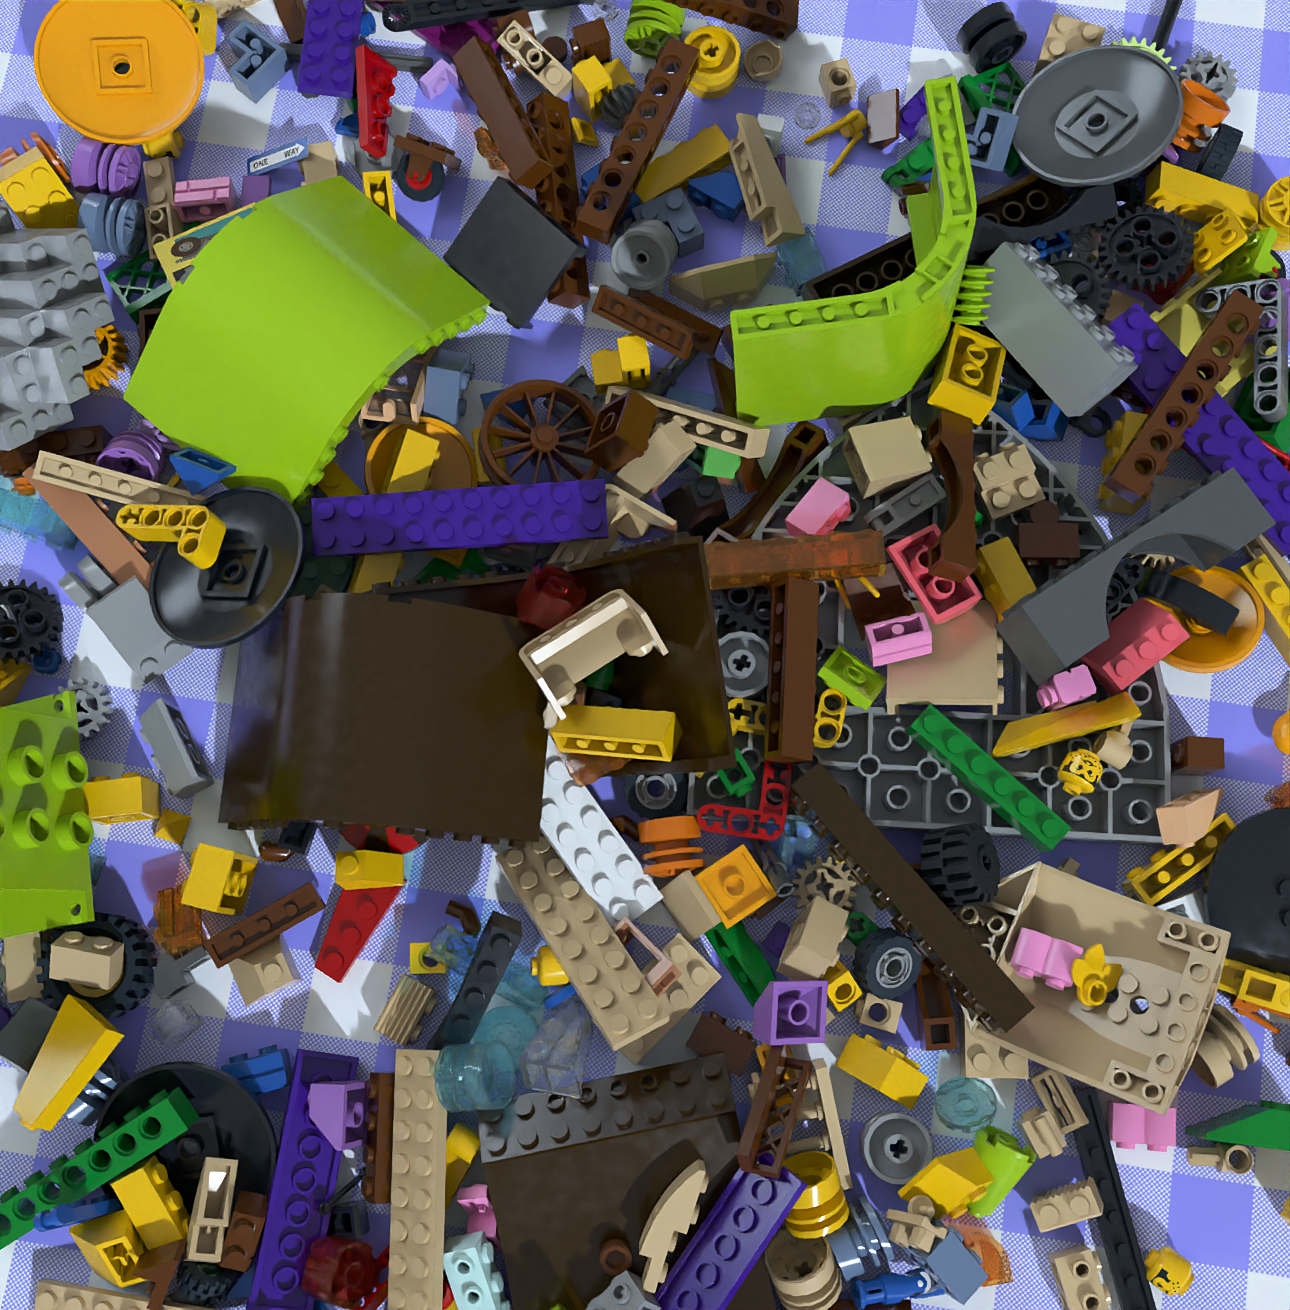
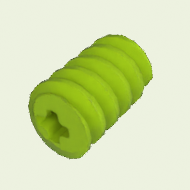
[952,265,996,326]

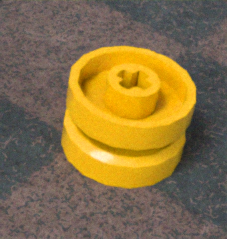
[684,25,741,99]

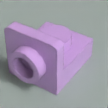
[419,58,464,100]

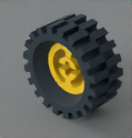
[36,912,157,1020]

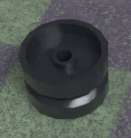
[956,1,1027,74]

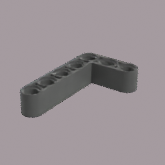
[1195,278,1288,423]

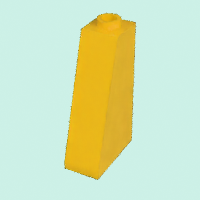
[12,994,125,1131]

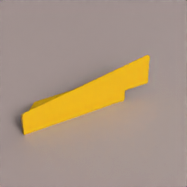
[989,691,1142,759]

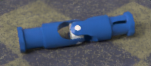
[851,1267,946,1310]

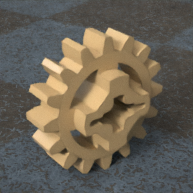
[791,856,857,910]

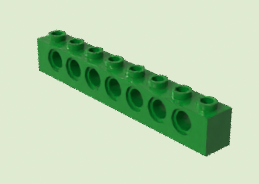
[0,1086,199,1250]

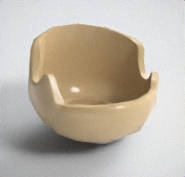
[743,39,784,82]

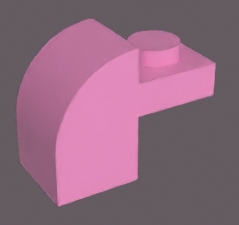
[457,1184,502,1250]

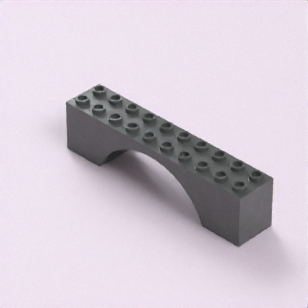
[995,467,1276,686]

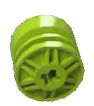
[624,0,686,60]

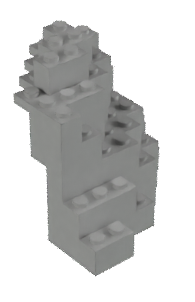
[0,201,115,451]

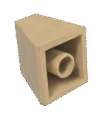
[842,416,933,500]

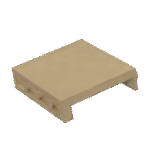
[886,600,1004,715]

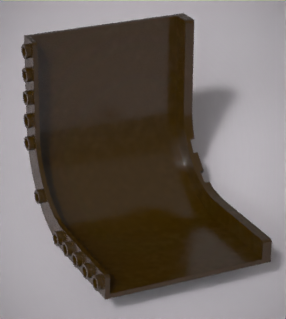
[363,531,737,781]
[218,593,556,848]

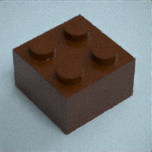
[583,389,659,473]

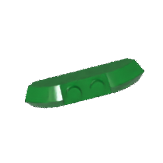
[704,920,778,1008]

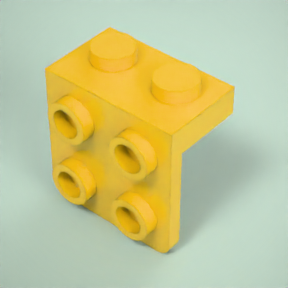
[1191,207,1251,275]

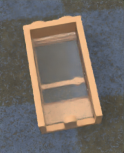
[361,345,439,426]

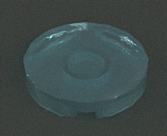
[934,1076,997,1133]

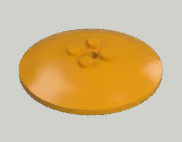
[34,0,205,146]

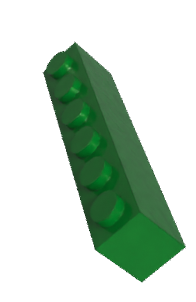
[905,704,1071,854]

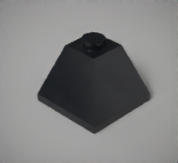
[661,475,730,543]

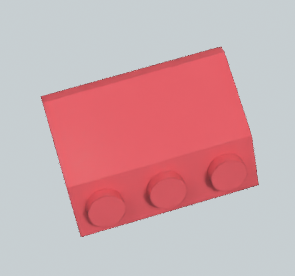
[886,523,983,625]
[1079,597,1190,697]

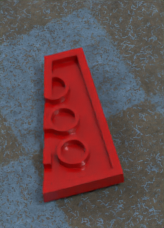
[355,45,398,159]
[314,850,407,983]

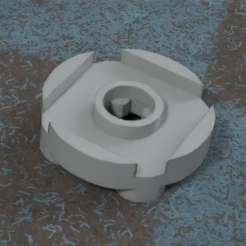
[349,131,405,179]

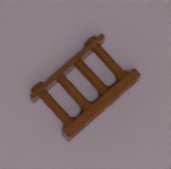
[591,285,724,359]

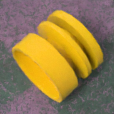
[1250,176,1290,251]
[783,1151,850,1239]

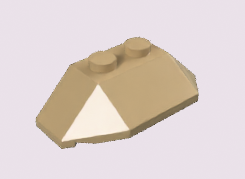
[669,252,777,312]

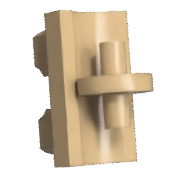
[885,1195,948,1253]

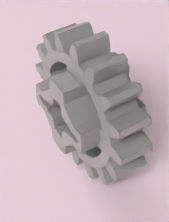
[1178,51,1238,102]
[57,677,114,741]

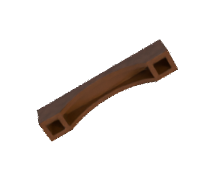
[927,410,978,583]
[704,421,829,570]
[909,863,958,1051]

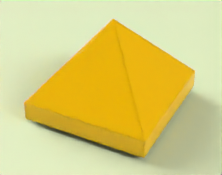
[571,117,599,148]
[153,808,192,845]

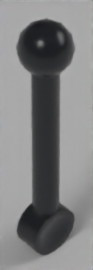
[317,1166,366,1215]

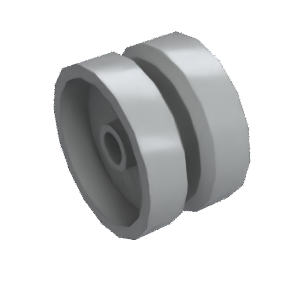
[610,218,678,290]
[57,554,120,619]
[718,631,769,702]
[859,1110,933,1185]

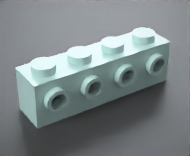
[443,1231,513,1310]

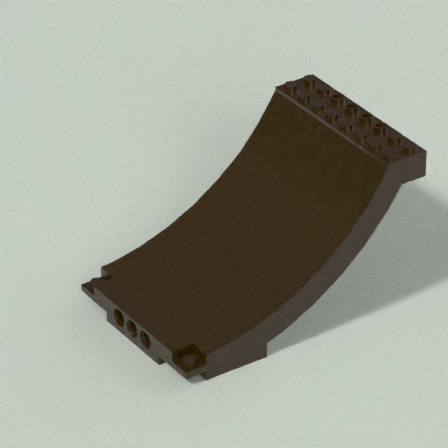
[476,1053,776,1310]

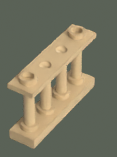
[747,1058,853,1190]

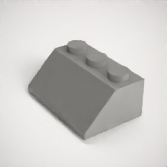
[139,698,215,800]

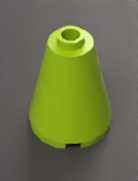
[966,1124,1037,1218]

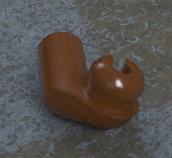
[608,815,639,842]
[258,841,295,862]
[445,900,482,940]

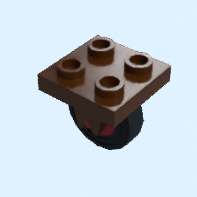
[393,133,462,202]

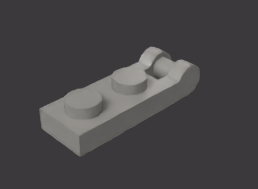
[863,472,947,542]

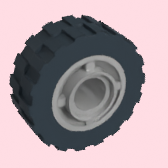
[1196,123,1243,181]
[623,773,689,820]
[852,927,923,1000]

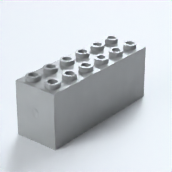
[959,242,1139,417]

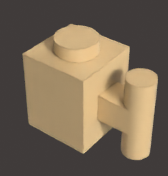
[1015,1106,1067,1159]

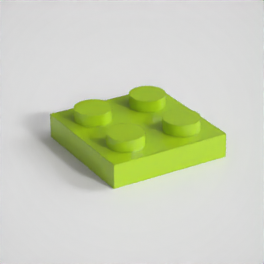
[817,645,887,711]

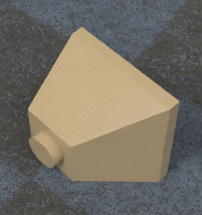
[228,933,302,1007]

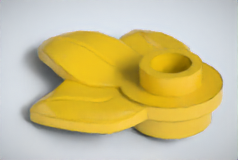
[1071,943,1123,1007]

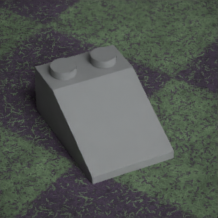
[86,575,194,685]

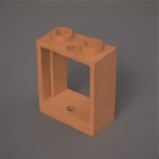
[611,916,682,998]

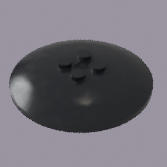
[149,486,307,649]
[1203,807,1290,976]
[93,1061,278,1238]

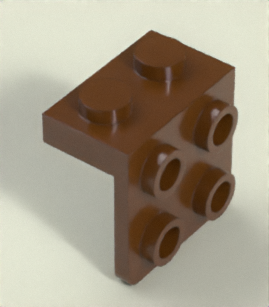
[843,560,916,641]

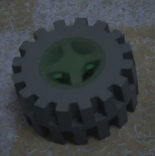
[176,1256,238,1304]

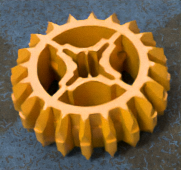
[82,323,129,391]

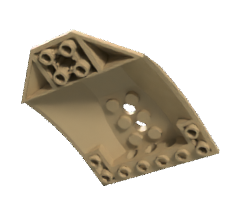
[954,861,1231,1116]

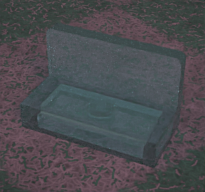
[776,816,817,877]

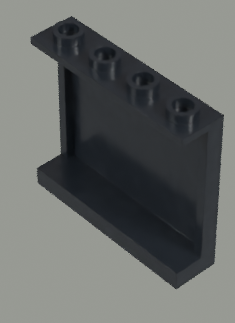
[443,176,589,329]

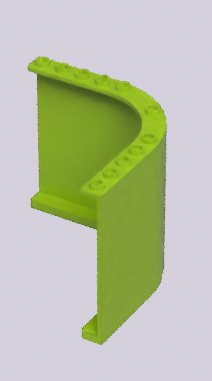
[730,76,977,426]
[122,175,491,517]

